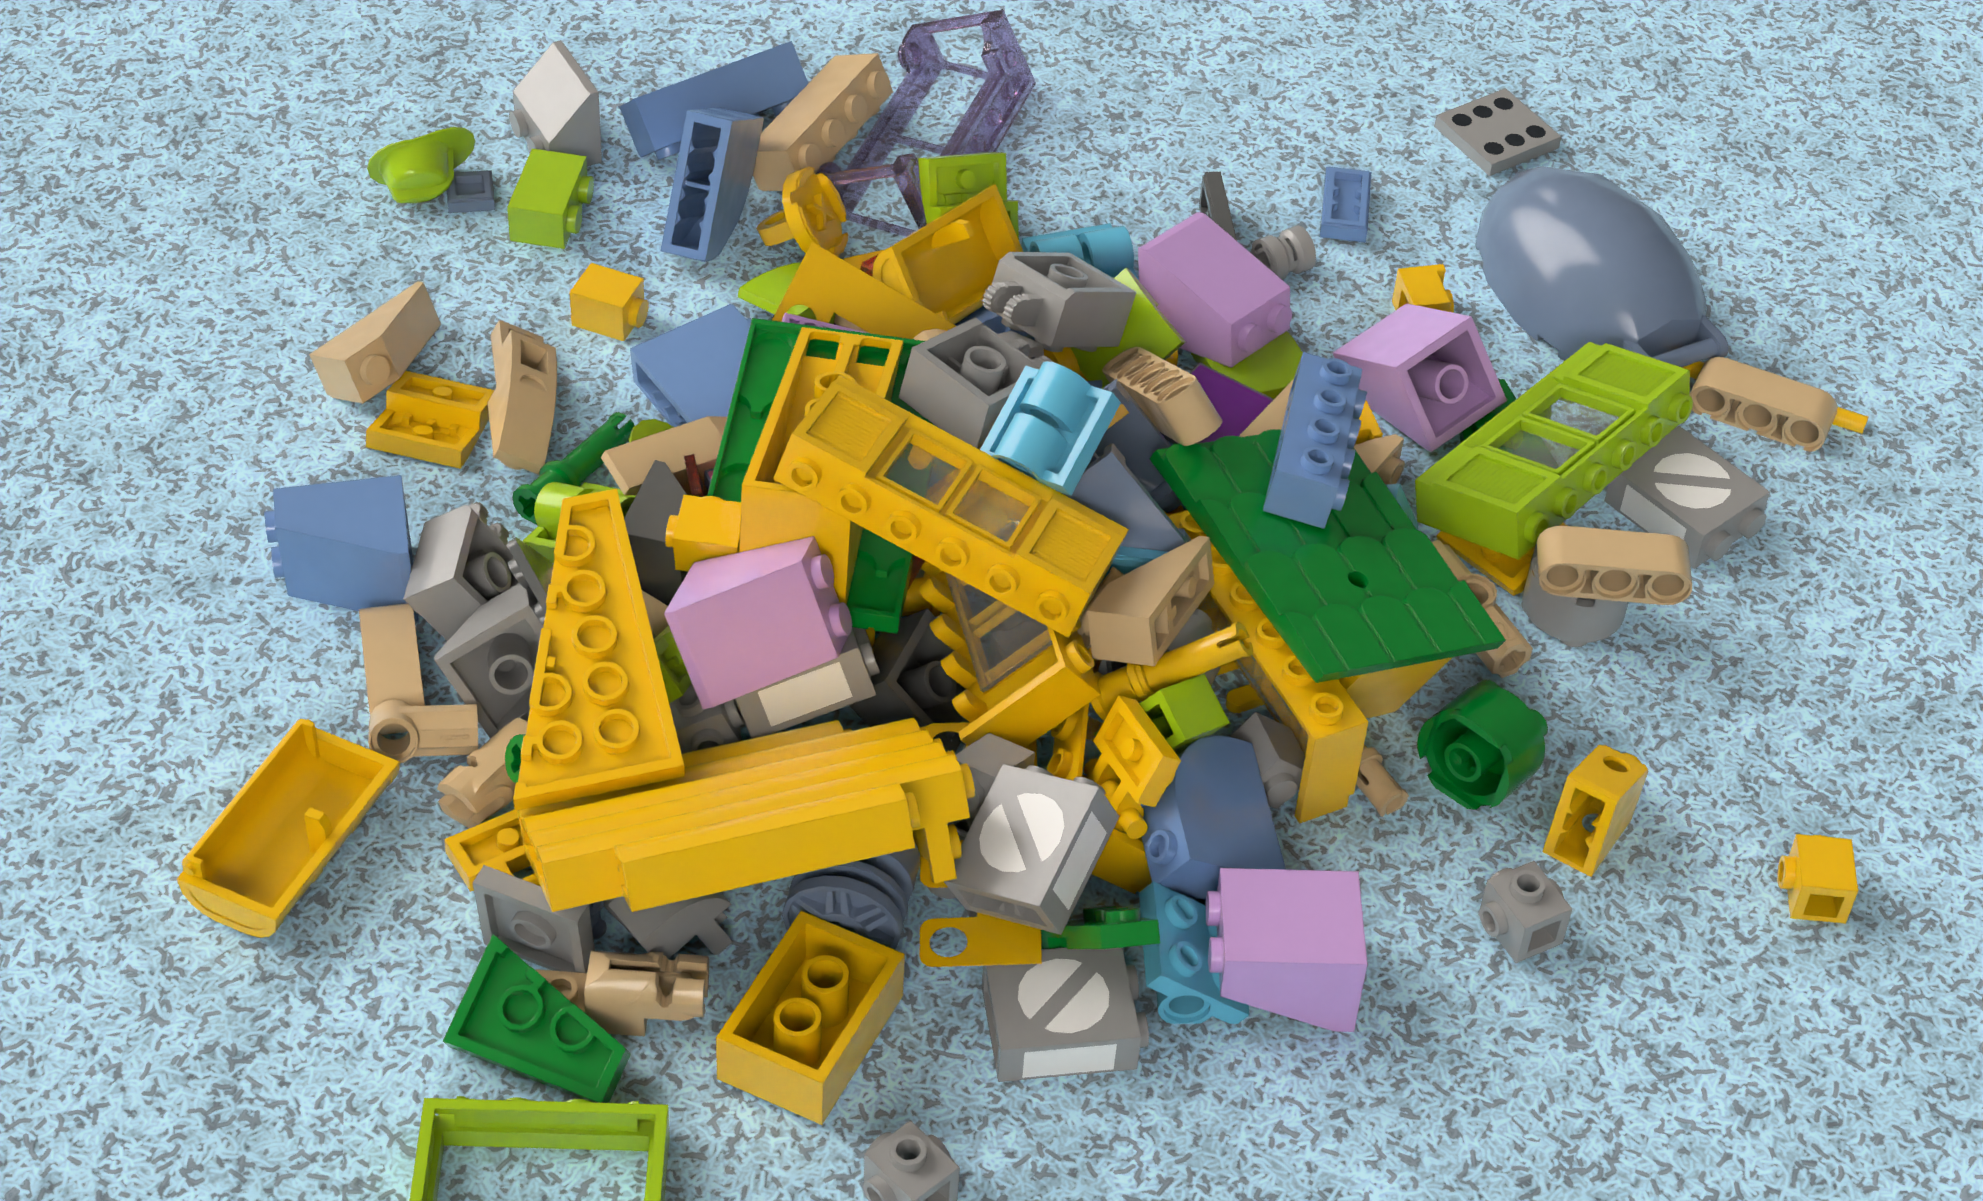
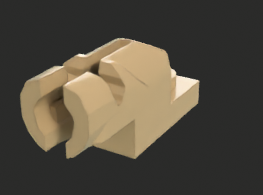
[437,718,528,828]
[536,950,709,1036]

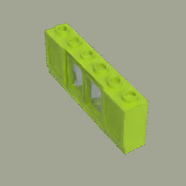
[1415,342,1693,560]

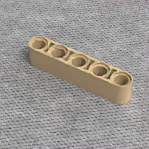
[1102,347,1223,446]

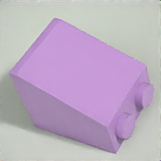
[1138,212,1292,367]
[1333,303,1507,452]
[664,536,852,709]
[1206,868,1367,1032]

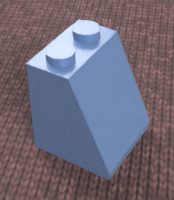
[264,475,419,621]

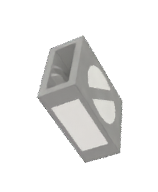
[1604,426,1770,569]
[735,627,880,738]
[944,764,1119,935]
[982,948,1149,1082]

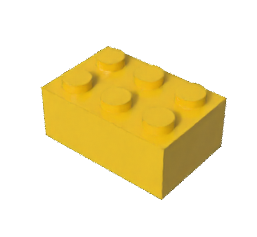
[716,911,905,1125]

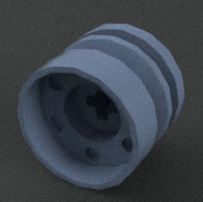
[782,844,921,950]

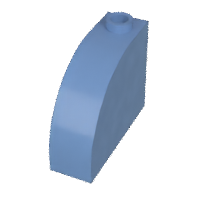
[660,108,764,262]
[630,304,752,427]
[1141,735,1286,900]

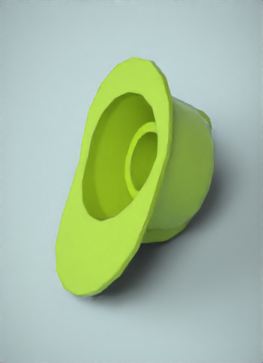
[367,127,476,204]

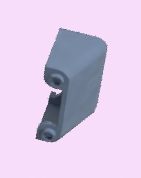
[1062,379,1191,552]

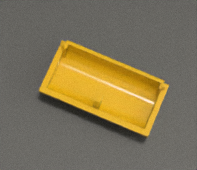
[872,184,1023,325]
[177,719,400,938]

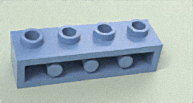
[619,41,808,161]
[1263,352,1367,529]

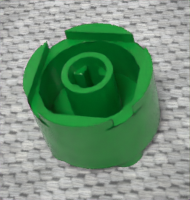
[1417,680,1548,810]

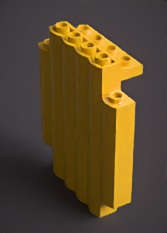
[517,718,975,912]

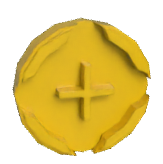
[756,166,848,256]

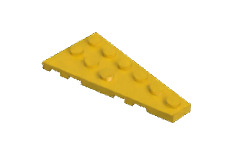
[513,488,685,811]

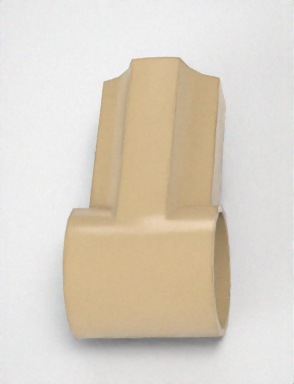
[368,699,478,763]

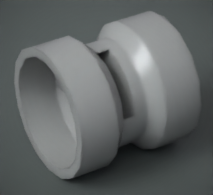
[1251,225,1316,280]

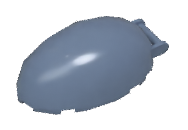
[1475,166,1728,367]

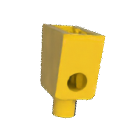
[1542,745,1649,877]

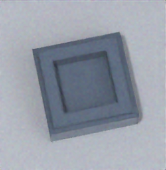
[446,170,495,213]

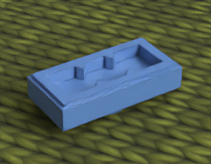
[1319,167,1372,242]

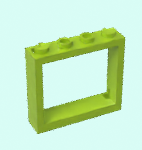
[409,1096,670,1201]

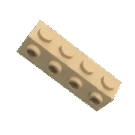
[753,53,893,191]

